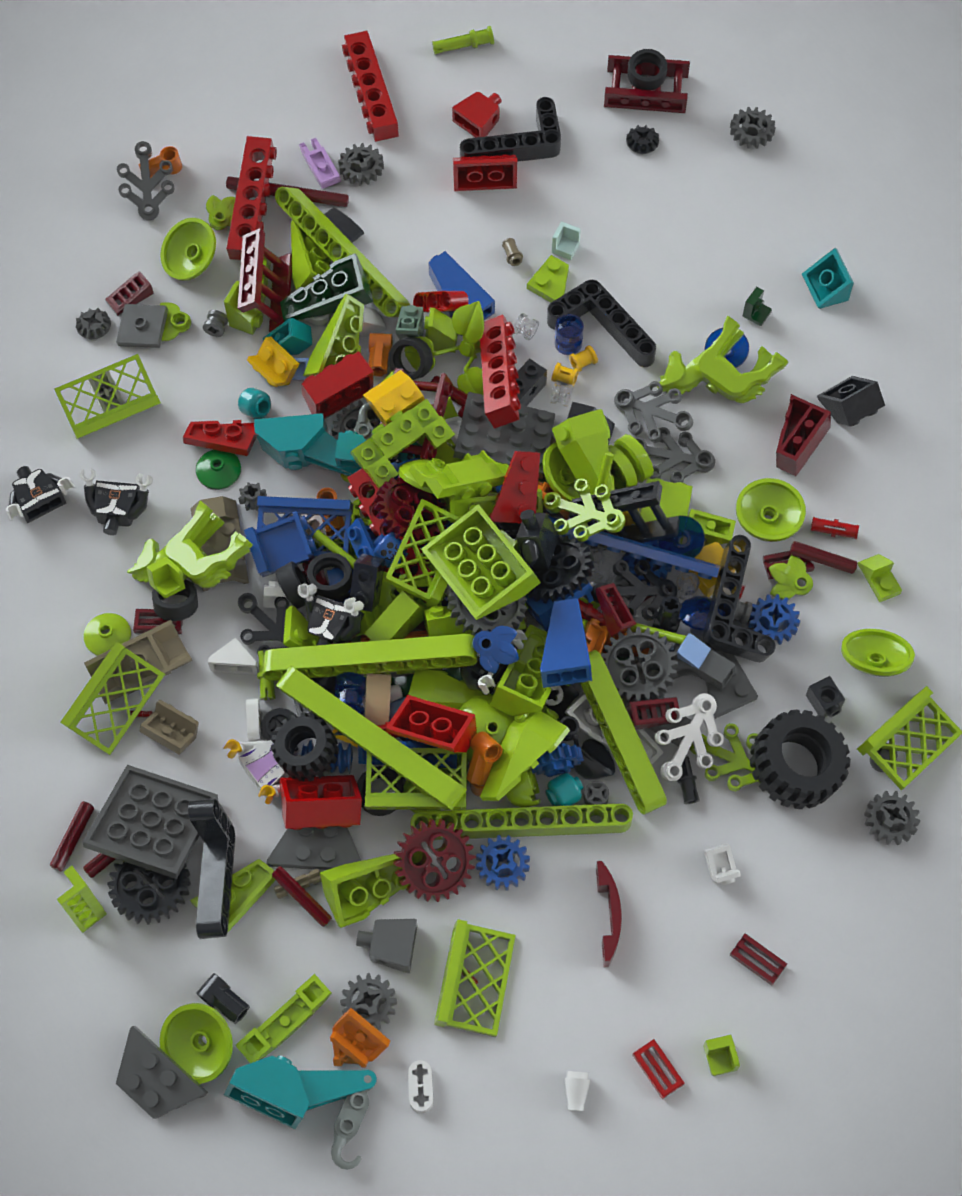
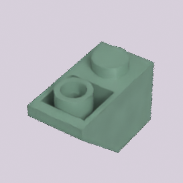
[395,305,425,340]

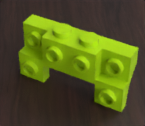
[350,398,455,488]
[409,450,509,501]

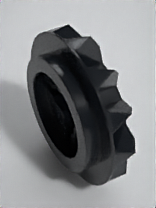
[626,125,659,154]
[260,708,294,741]

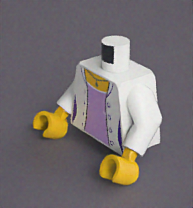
[223,739,301,804]

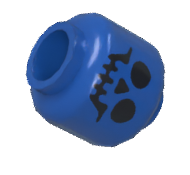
[373,533,409,568]

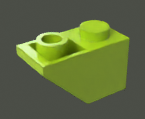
[424,308,458,353]

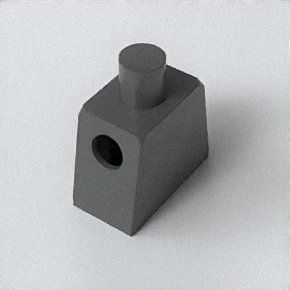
[356,919,418,973]

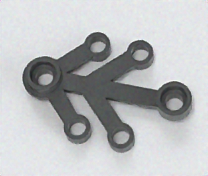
[117,141,175,221]
[614,381,693,443]
[634,427,715,483]

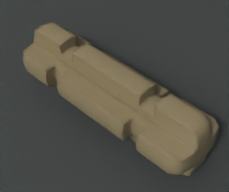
[274,869,322,899]

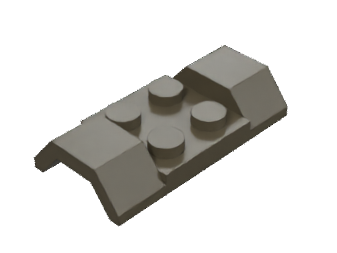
[190,496,249,591]
[84,620,192,704]

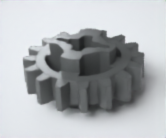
[730,107,776,149]
[338,143,384,186]
[864,791,920,845]
[340,973,397,1030]

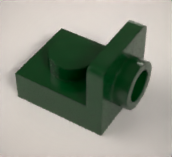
[742,286,772,326]

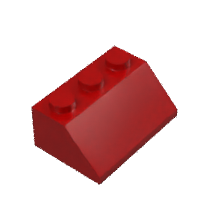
[453,155,517,191]
[301,351,374,419]
[385,695,477,752]
[280,775,362,830]

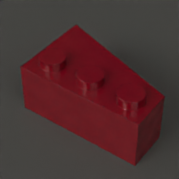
[776,394,831,476]

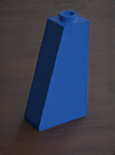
[428,251,495,336]
[540,598,592,688]

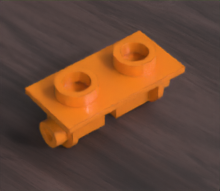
[584,618,609,654]

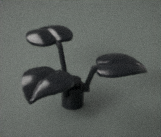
[546,684,615,779]

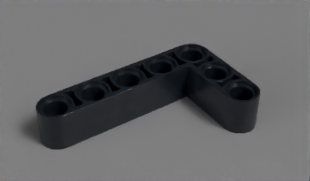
[459,97,561,162]
[547,279,656,367]
[703,535,776,663]
[188,798,235,939]

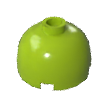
[505,768,541,807]

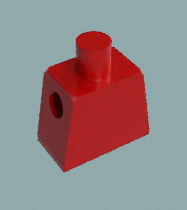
[452,92,502,138]

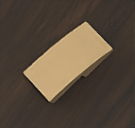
[365,674,391,725]

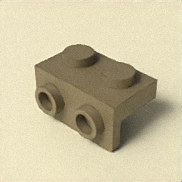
[139,700,199,755]

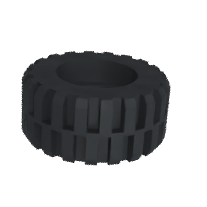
[750,709,851,809]

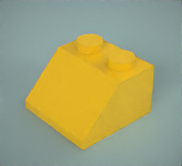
[363,370,425,426]

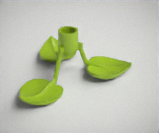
[404,301,484,395]

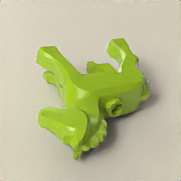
[657,316,788,404]
[127,500,253,588]

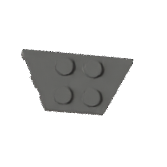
[266,826,361,870]
[116,1026,208,1119]

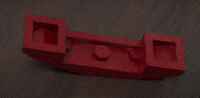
[596,861,622,967]

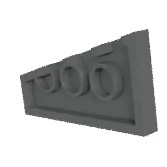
[690,619,758,719]

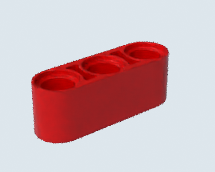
[413,291,469,312]

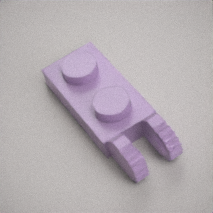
[299,138,341,189]

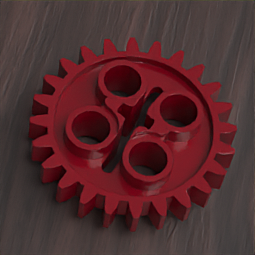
[374,476,448,546]
[393,819,476,902]

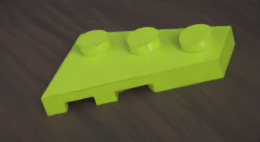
[189,859,276,932]

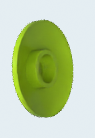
[84,613,131,656]

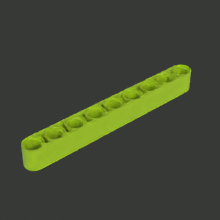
[275,187,410,317]
[263,634,477,681]
[276,666,467,811]
[410,804,633,840]

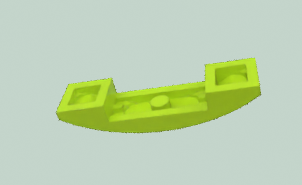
[235,974,332,1063]

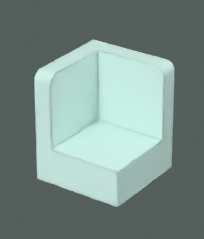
[552,221,581,260]

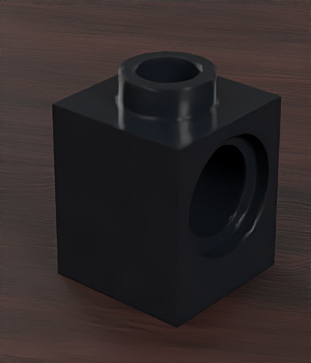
[806,676,845,717]

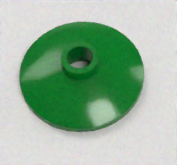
[196,450,241,490]

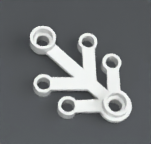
[655,694,724,781]

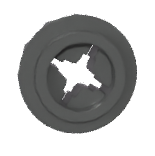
[76,308,111,339]

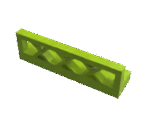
[57,866,107,933]

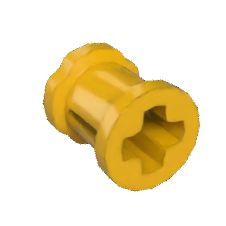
[569,345,598,372]
[551,362,579,388]

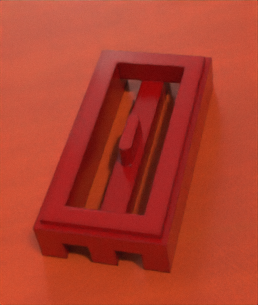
[632,1039,685,1100]

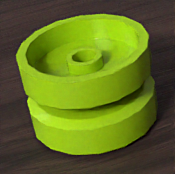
[608,434,654,490]

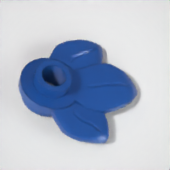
[473,626,519,674]

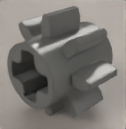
[238,482,267,511]

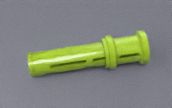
[432,26,494,54]

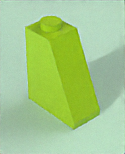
[364,590,427,641]

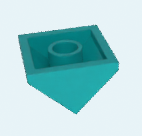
[802,248,854,309]

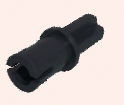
[677,755,700,804]

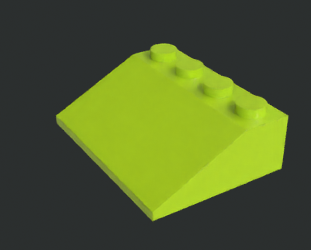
[421,504,541,620]

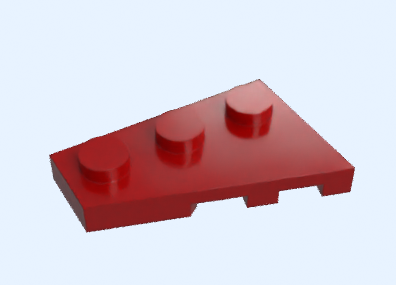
[183,420,257,456]
[489,451,540,523]

